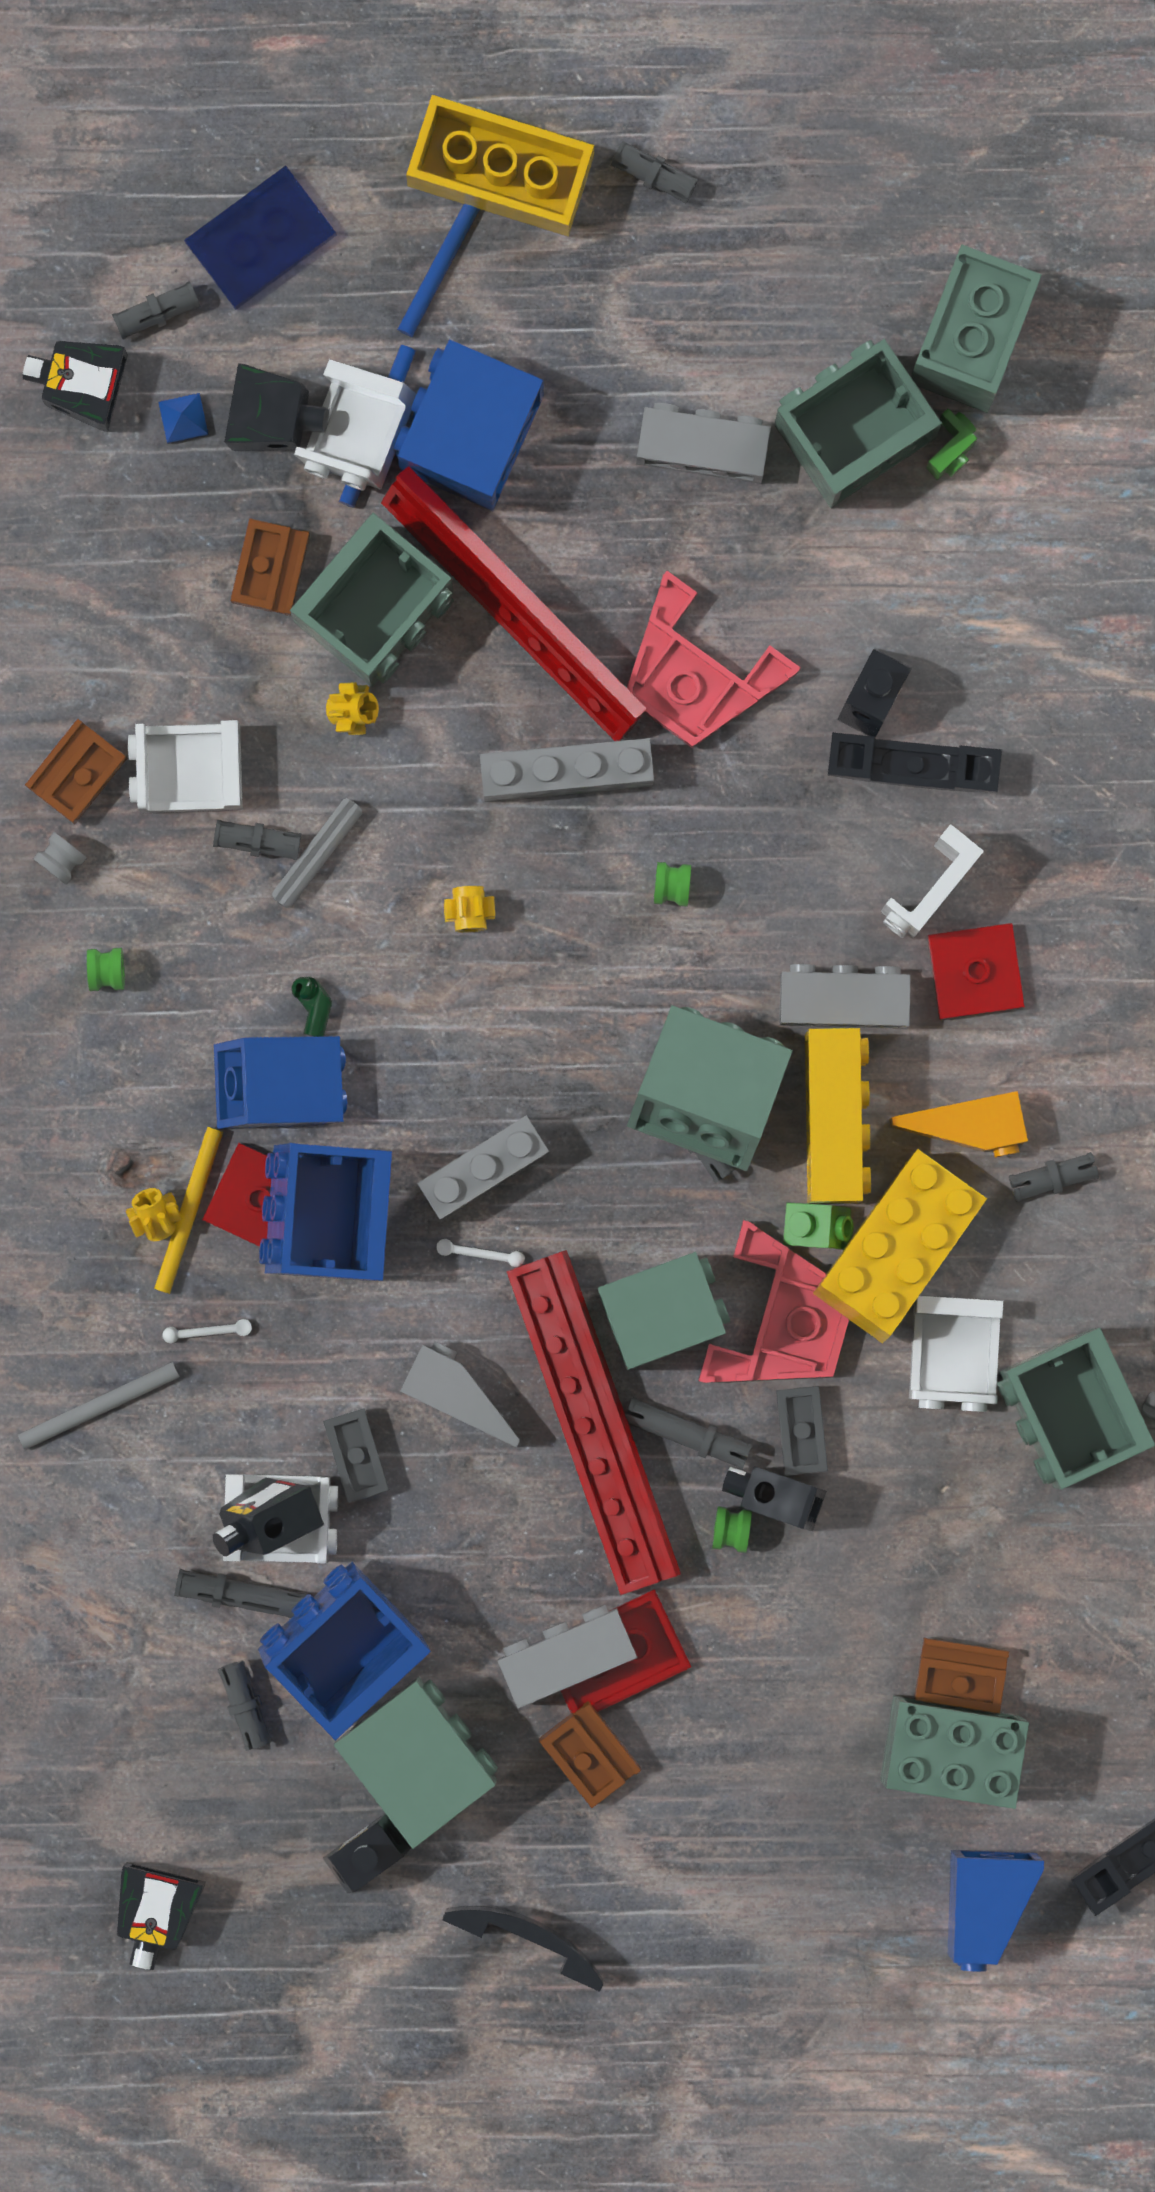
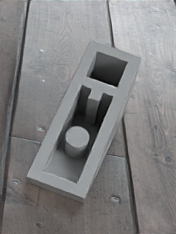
[400,1341,520,1447]

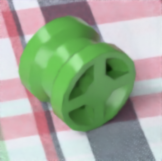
[654,862,691,907]
[87,948,125,992]
[712,1506,752,1553]

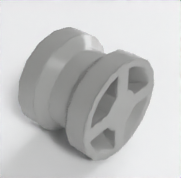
[33,832,87,885]

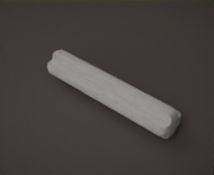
[272,798,362,908]

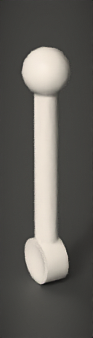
[436,1239,525,1268]
[162,1319,252,1344]

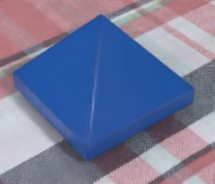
[158,393,209,444]

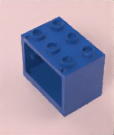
[394,339,544,511]
[259,1143,392,1281]
[258,1561,431,1741]

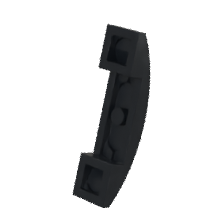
[828,732,1002,793]
[1071,1819,1155,1916]
[442,1906,603,1992]

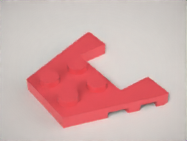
[627,571,801,748]
[698,1220,849,1383]

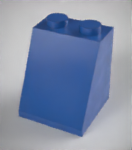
[214,1036,347,1129]
[947,1850,1044,1972]

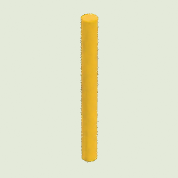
[154,1127,223,1294]

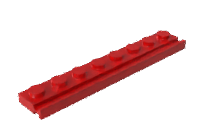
[381,466,647,741]
[506,1250,681,1595]

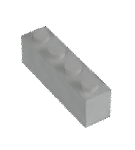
[480,738,654,802]

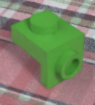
[926,409,977,480]
[783,1202,854,1250]

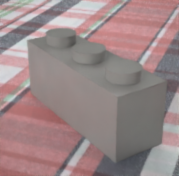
[636,403,771,484]
[779,964,910,1029]
[417,1115,549,1221]
[498,1604,637,1708]

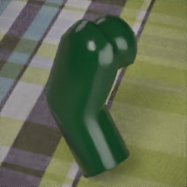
[291,977,332,1037]

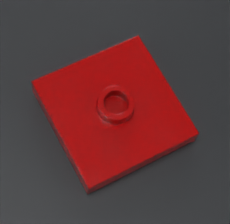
[927,923,1025,1020]
[202,1143,271,1247]

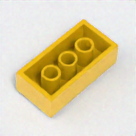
[406,95,594,237]
[805,1028,871,1204]
[813,1149,987,1343]

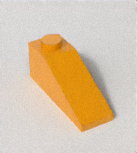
[889,1091,1028,1157]

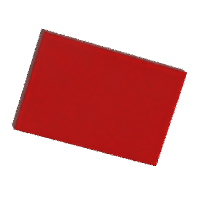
[561,1589,691,1713]

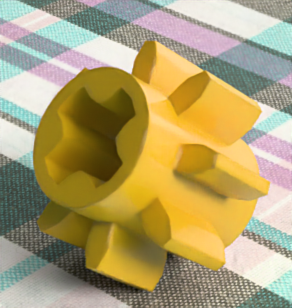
[326,682,379,735]
[444,886,495,933]
[126,1188,182,1241]

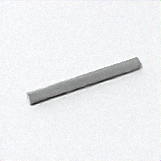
[18,1362,180,1450]

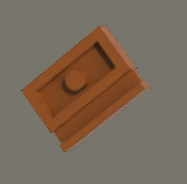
[230,518,310,616]
[25,719,128,825]
[914,1637,1009,1713]
[539,1701,641,1808]

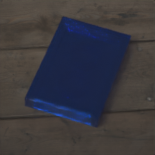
[184,166,337,310]

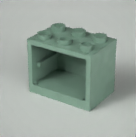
[911,244,1042,413]
[774,339,942,508]
[290,513,454,687]
[626,1005,793,1171]
[597,1252,731,1370]
[997,1328,1155,1490]
[334,1676,498,1849]
[880,1695,1029,1809]

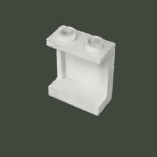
[294,359,416,491]
[128,720,243,813]
[881,824,984,938]
[909,1296,1003,1412]
[223,1474,339,1564]

